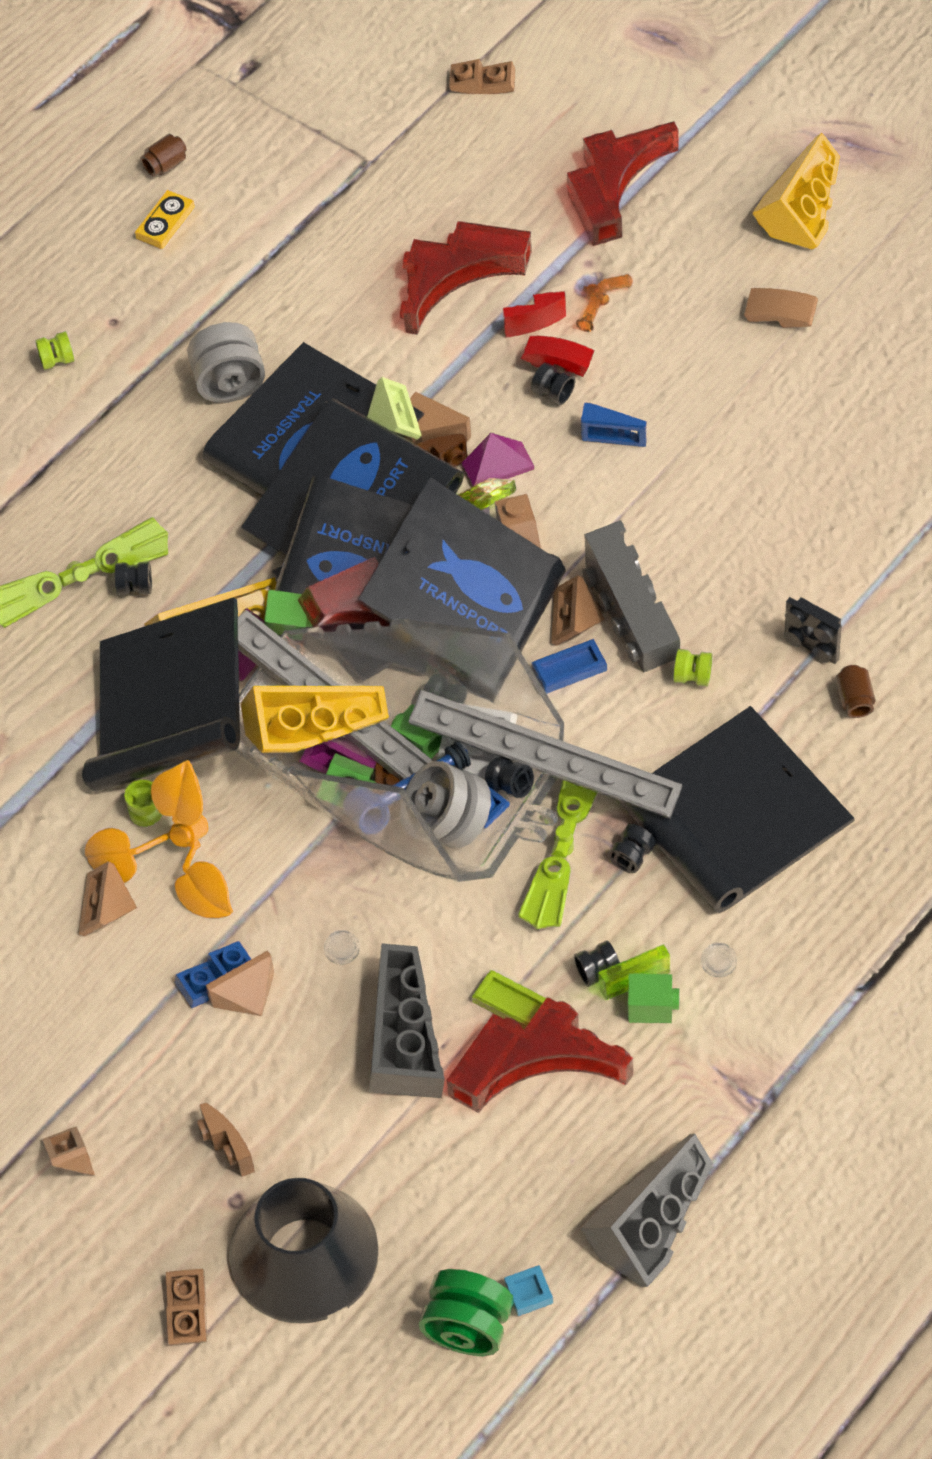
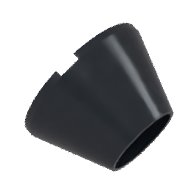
[229,1178,379,1324]

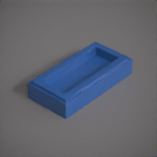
[531,639,607,694]

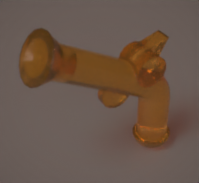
[576,273,633,332]

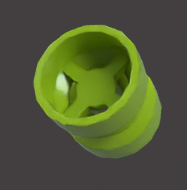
[35,331,75,370]
[674,649,713,687]
[124,779,162,827]

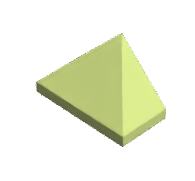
[367,377,422,440]

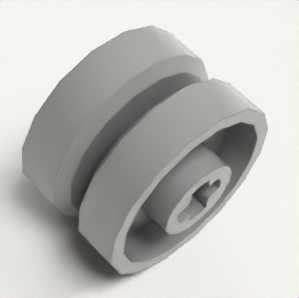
[187,322,266,403]
[402,761,491,848]

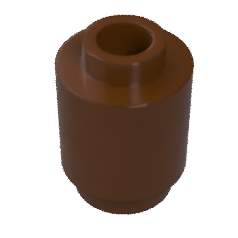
[140,134,187,177]
[835,665,876,718]

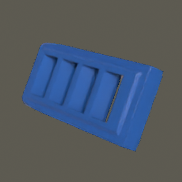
[581,402,647,447]

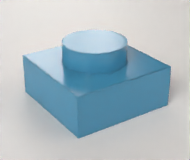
[504,1265,553,1316]

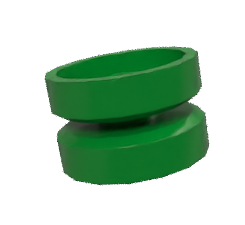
[419,1269,514,1357]

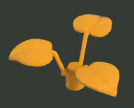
[85,760,233,918]

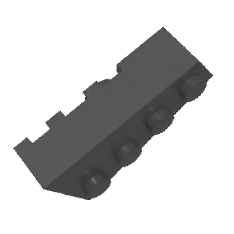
[582,520,680,673]
[369,943,445,1098]

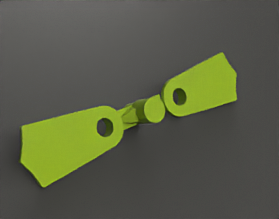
[0,517,168,628]
[518,780,597,929]

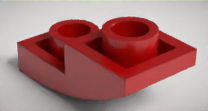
[503,291,566,338]
[521,335,595,377]

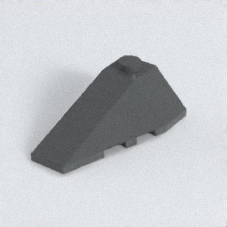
[581,1134,713,1287]

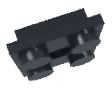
[784,597,842,664]

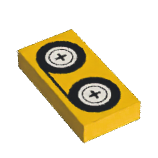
[135,190,195,249]

